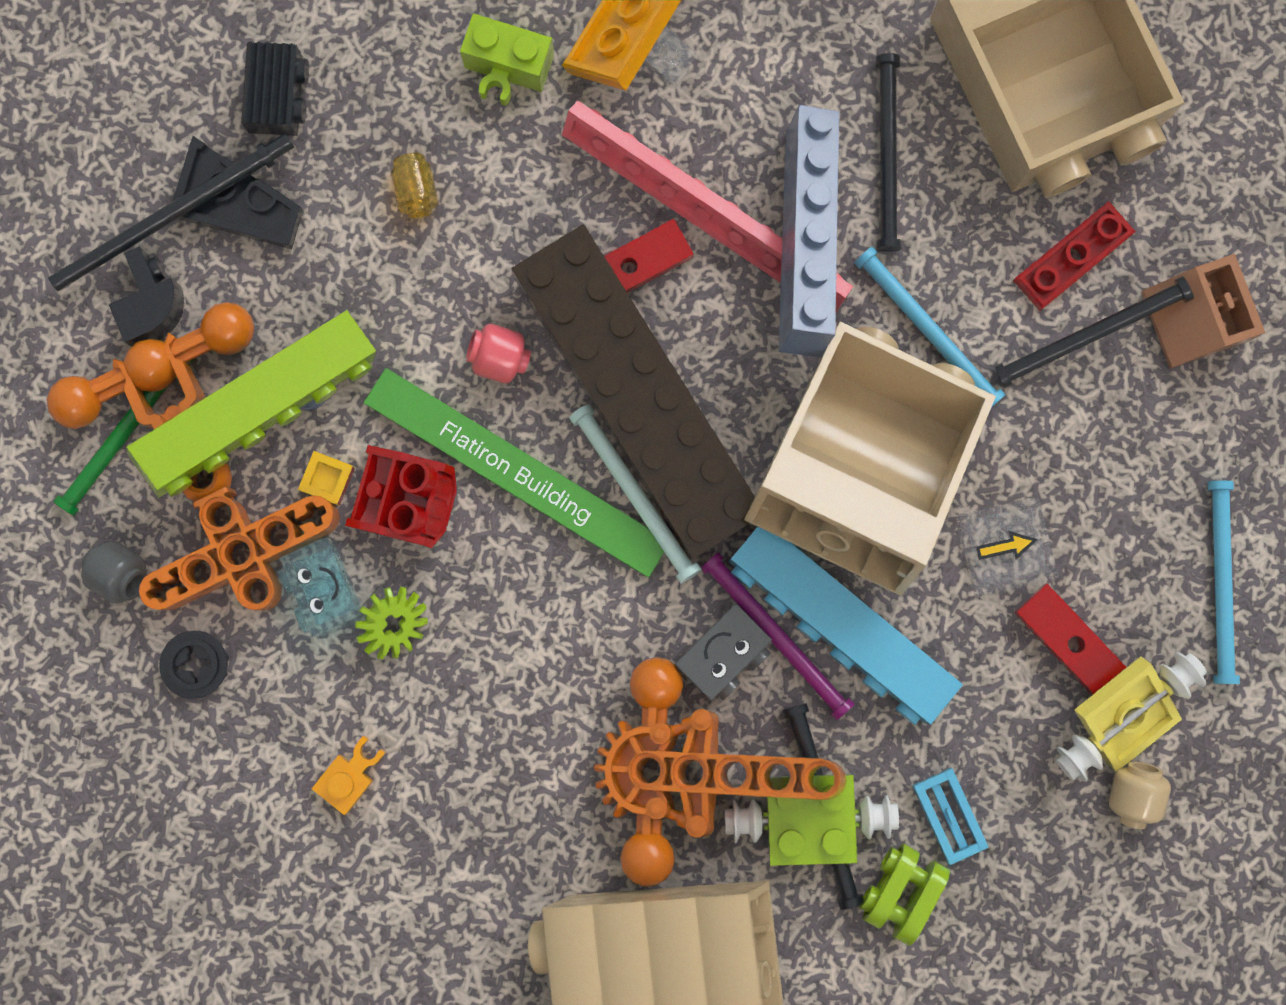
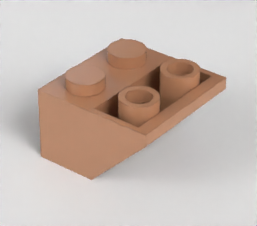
[1141,254,1265,369]

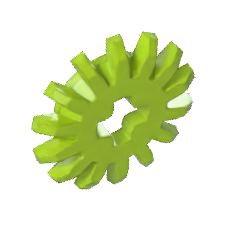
[355,586,428,660]

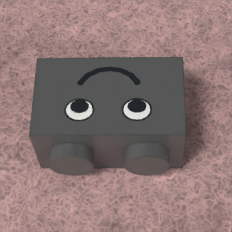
[675,604,772,701]

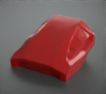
[345,445,457,548]

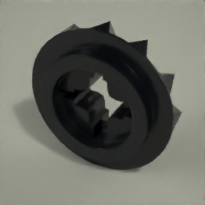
[159,631,229,699]

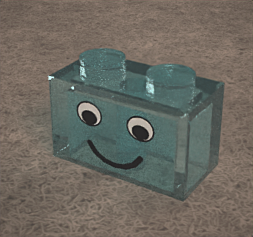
[278,538,366,638]

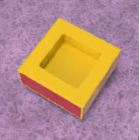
[298,451,355,507]

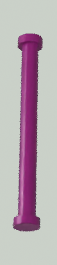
[701,552,855,720]

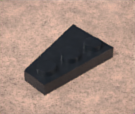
[172,136,303,249]

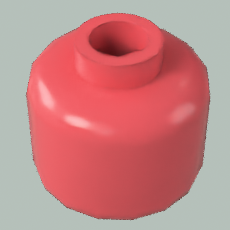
[466,324,531,384]

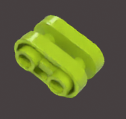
[859,843,950,946]

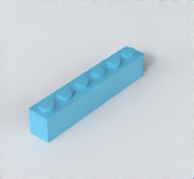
[729,527,963,725]

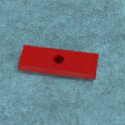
[1013,201,1136,312]
[604,219,694,293]
[1014,583,1127,695]

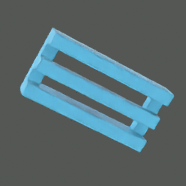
[912,768,989,865]

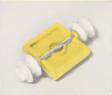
[1056,652,1207,782]

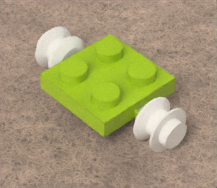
[724,774,899,866]

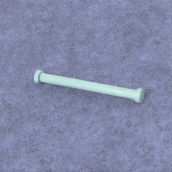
[569,404,702,584]

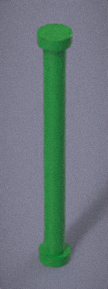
[53,359,194,516]

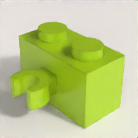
[460,13,554,106]

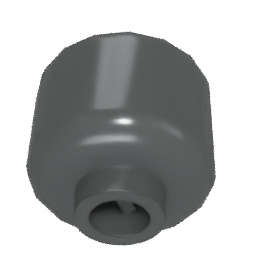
[81,541,147,604]

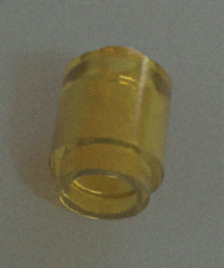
[390,153,439,219]

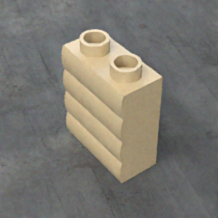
[930,0,1184,198]
[744,322,996,596]
[528,880,784,1005]

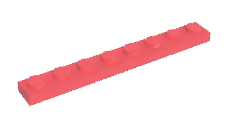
[562,100,853,313]

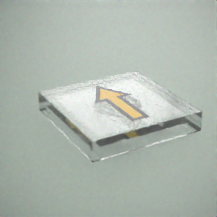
[954,496,1059,597]

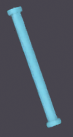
[854,246,1006,406]
[1207,480,1240,684]

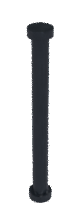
[876,53,901,252]
[994,276,1194,388]
[783,703,864,910]

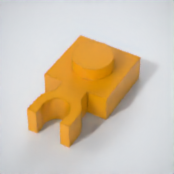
[312,735,387,816]

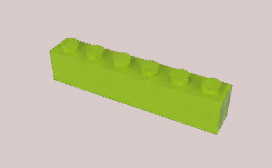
[126,310,376,498]

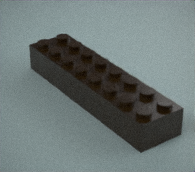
[511,224,755,560]

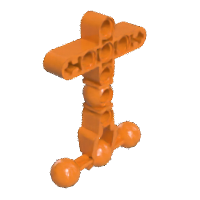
[46,302,340,611]

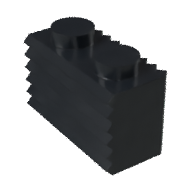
[241,41,309,136]

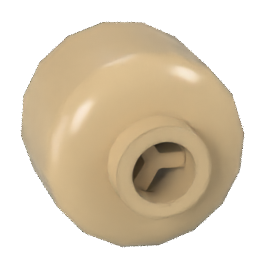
[1109,761,1171,829]

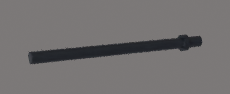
[48,133,295,291]

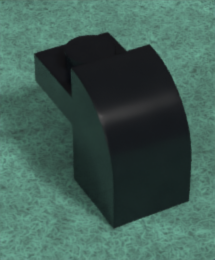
[108,246,184,347]

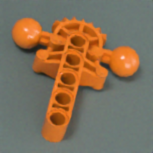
[593,657,846,887]

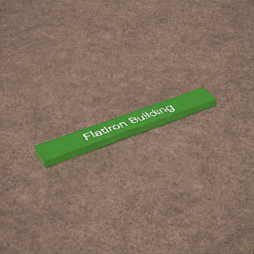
[364,368,664,578]

